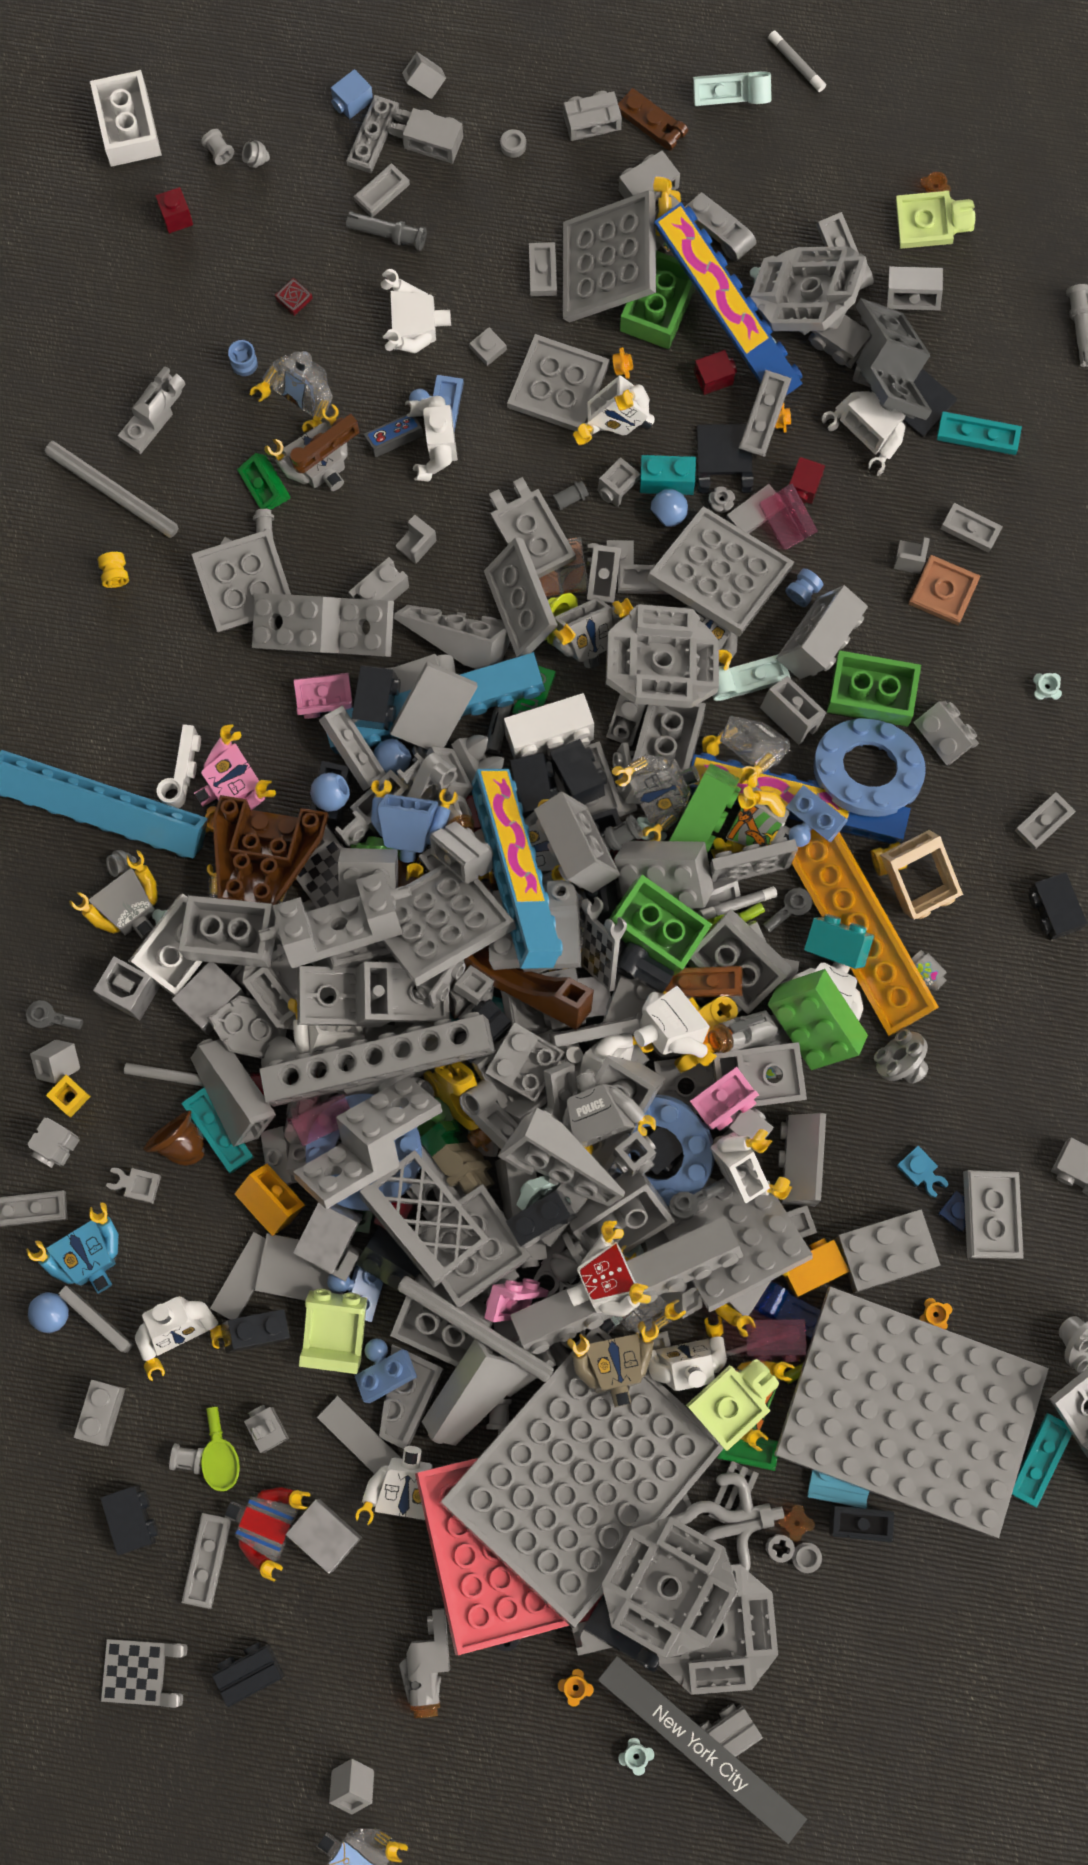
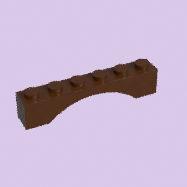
[464,945,594,1030]

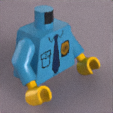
[26,1203,119,1293]

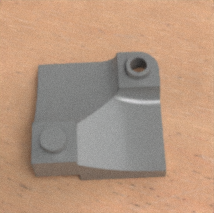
[489,880,581,972]

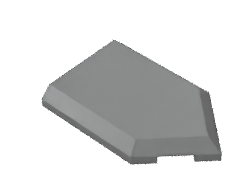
[207,995,287,1059]

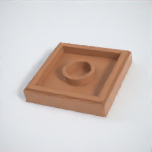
[908,555,980,626]

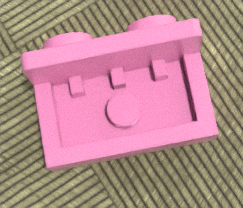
[294,673,353,719]
[689,1067,759,1131]
[484,1278,549,1322]

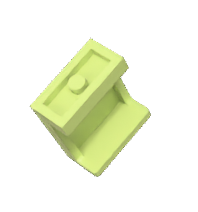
[299,1289,367,1374]

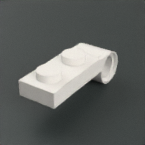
[157,725,201,808]

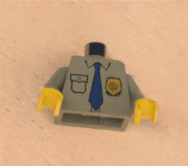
[567,1321,659,1408]

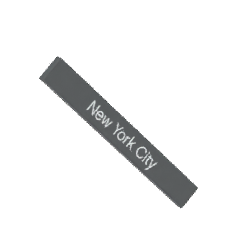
[598,1656,807,1844]

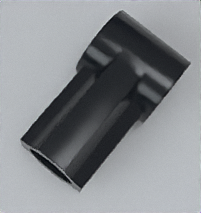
[617,942,674,993]

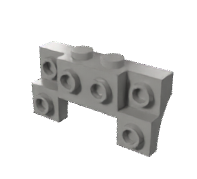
[334,753,424,848]

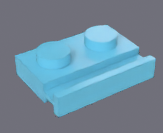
[807,1470,869,1509]

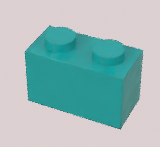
[640,455,696,495]
[804,914,875,969]

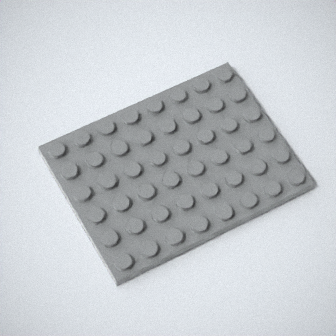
[774,1287,1049,1538]
[439,1327,723,1628]

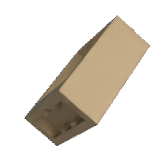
[880,830,963,920]

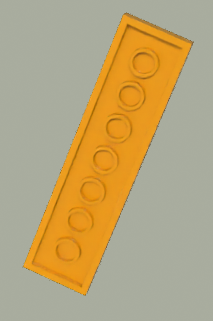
[792,829,939,1036]

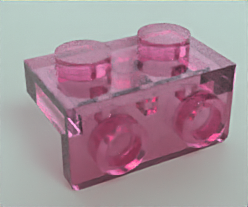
[746,1319,806,1362]

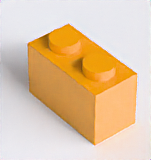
[235,1163,305,1236]
[784,1238,850,1298]

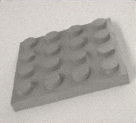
[563,190,656,322]
[647,506,794,637]
[382,864,517,986]
[662,1178,813,1312]

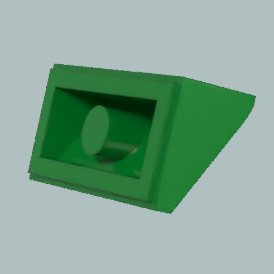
[237,453,291,510]

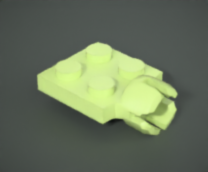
[896,191,975,249]
[686,1359,779,1451]

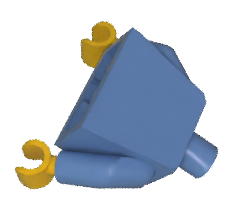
[371,780,458,863]

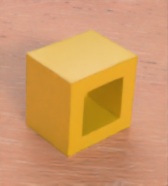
[46,1075,91,1117]

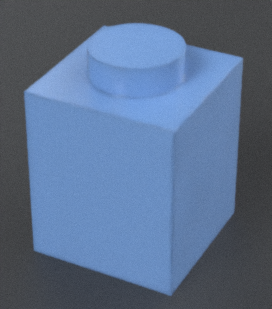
[331,69,373,119]

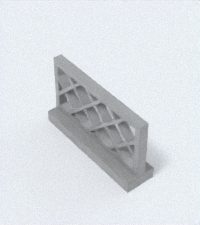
[360,1150,490,1287]

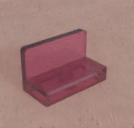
[759,484,818,550]
[287,1094,350,1146]

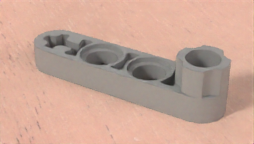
[408,753,457,801]

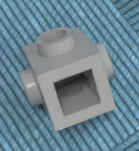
[613,1130,656,1177]

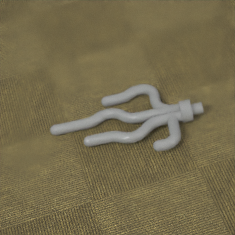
[666,1473,785,1571]

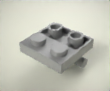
[484,1022,564,1102]

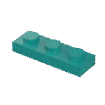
[937,411,1022,455]
[181,1087,254,1174]
[1012,1414,1072,1508]

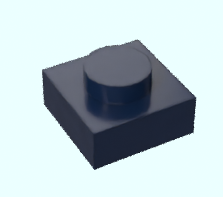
[938,1191,966,1232]

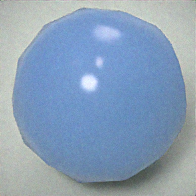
[650,489,688,527]
[373,738,411,776]
[310,772,350,812]
[28,1292,69,1333]

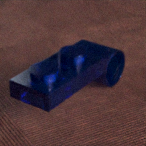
[754,1282,821,1340]

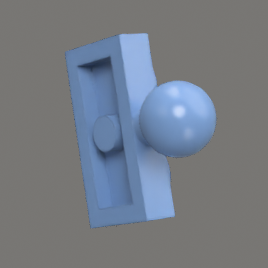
[409,375,464,432]
[786,785,848,847]
[327,1265,383,1322]
[355,1338,417,1403]

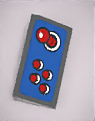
[364,413,423,458]

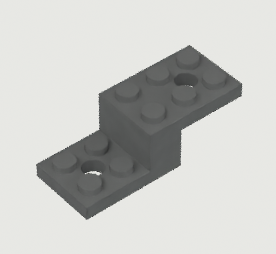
[856,298,932,420]

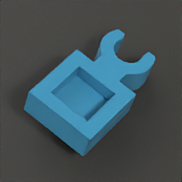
[897,1146,948,1198]

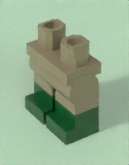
[421,1120,495,1195]

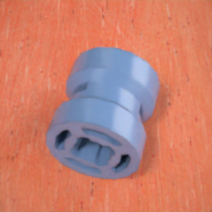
[228,340,258,376]
[785,568,823,607]

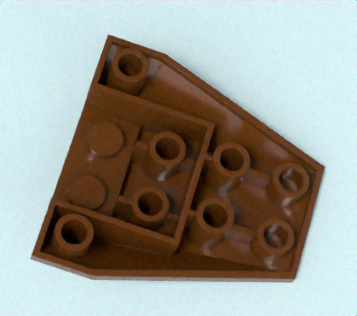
[213,795,329,905]

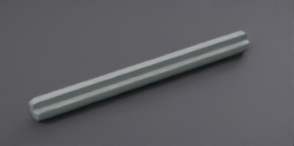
[45,441,179,538]
[398,1276,554,1382]

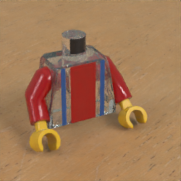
[225,1487,310,1582]

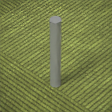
[124,1063,204,1087]

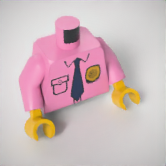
[194,724,276,810]

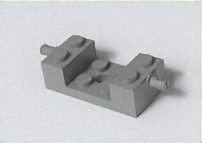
[258,872,412,968]

